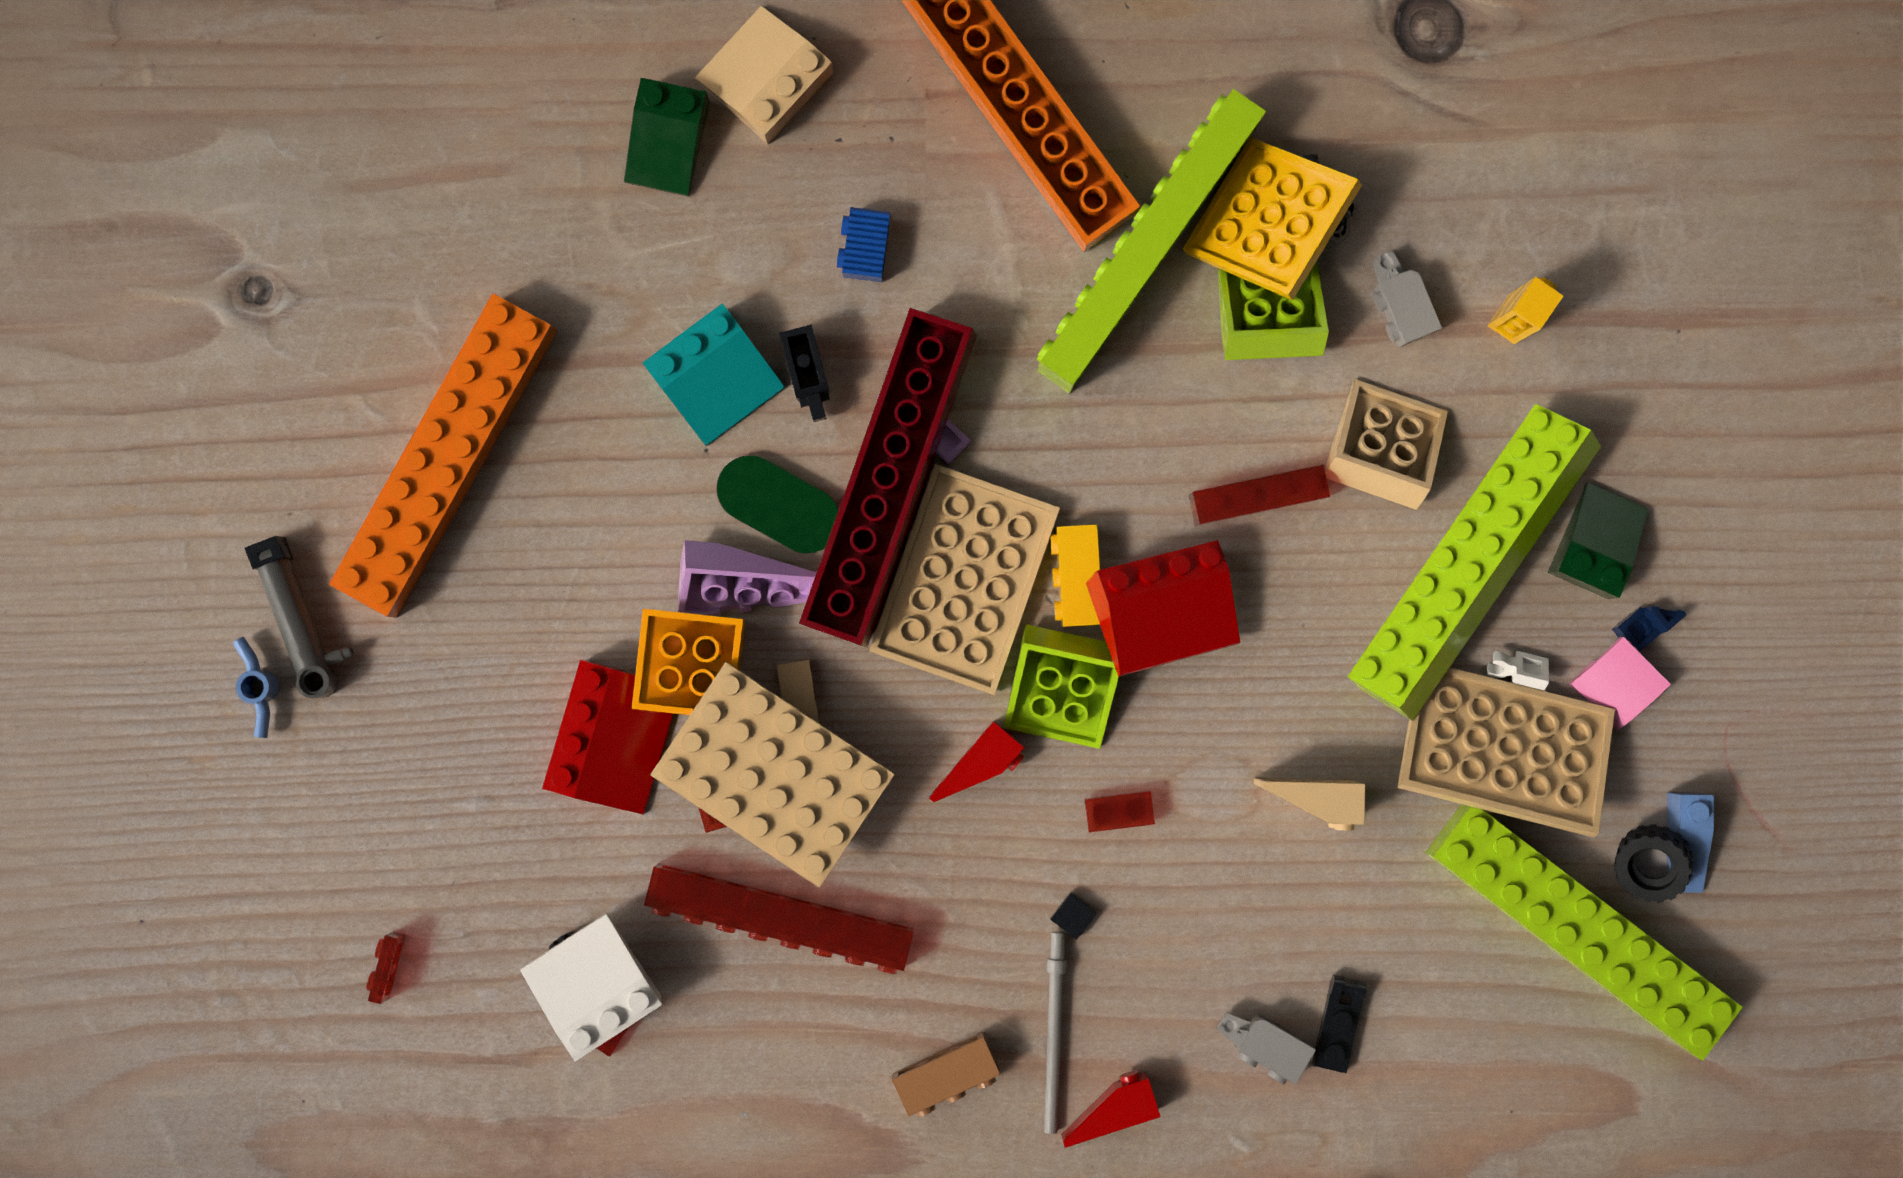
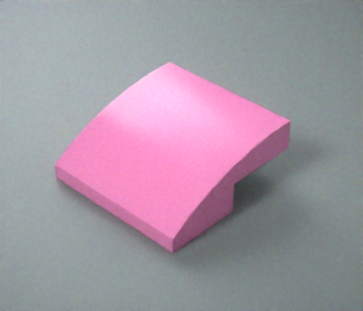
[1569,637,1671,731]

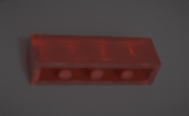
[1188,464,1330,527]

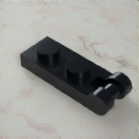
[1312,974,1367,1073]

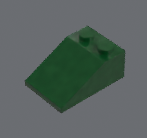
[624,78,710,197]
[1547,482,1648,599]

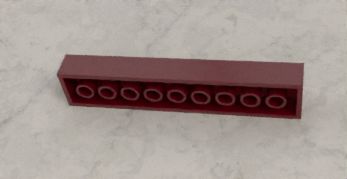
[799,308,977,647]

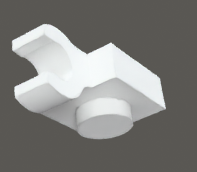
[1487,651,1549,691]

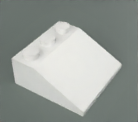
[520,913,662,1062]

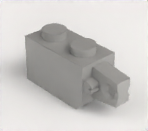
[1372,251,1442,348]
[1217,1011,1316,1085]

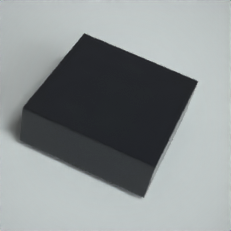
[1050,892,1097,940]

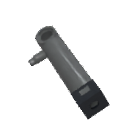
[244,536,354,699]

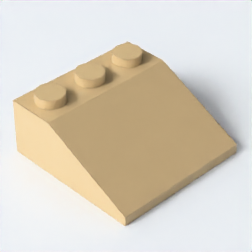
[695,6,834,144]
[1323,379,1448,510]

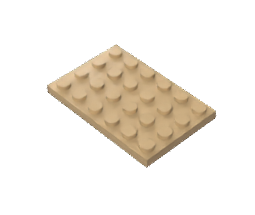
[869,464,1060,695]
[650,662,895,888]
[1398,667,1615,837]

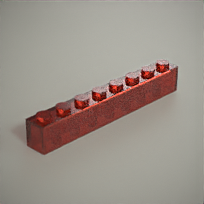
[644,863,914,974]

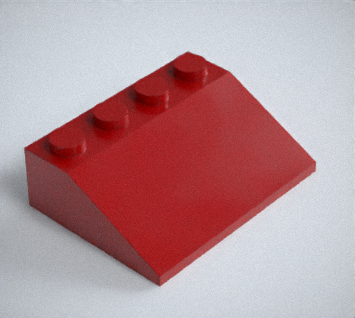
[1086,540,1241,677]
[542,660,674,815]

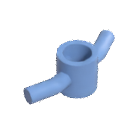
[232,637,279,738]

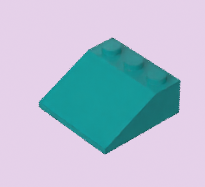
[642,303,785,446]

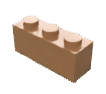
[892,1032,1000,1117]

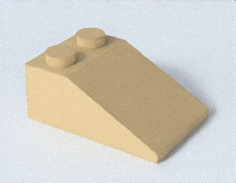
[1254,778,1365,831]

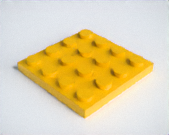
[1183,137,1362,300]

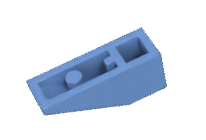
[1667,792,1714,893]

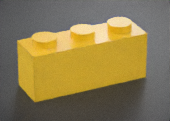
[1487,276,1563,344]
[1050,524,1100,627]

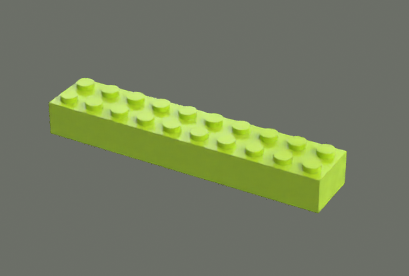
[1036,88,1266,393]
[1347,403,1601,721]
[1425,804,1743,1061]

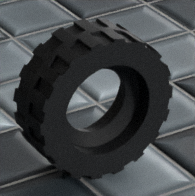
[1614,824,1693,903]

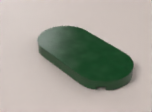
[716,456,838,554]

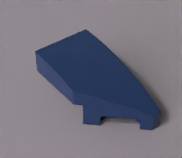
[1612,606,1687,652]

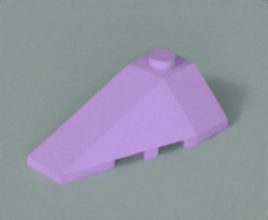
[677,540,817,617]

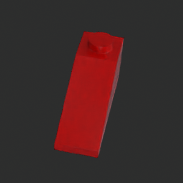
[929,721,1025,802]
[1061,1070,1161,1148]

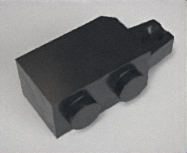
[779,324,830,422]

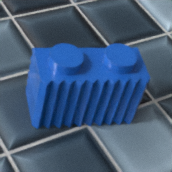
[837,207,891,282]

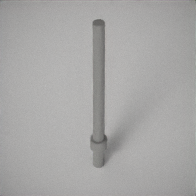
[1044,932,1067,1134]

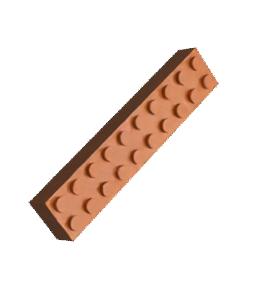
[901,0,1140,252]
[328,293,558,618]

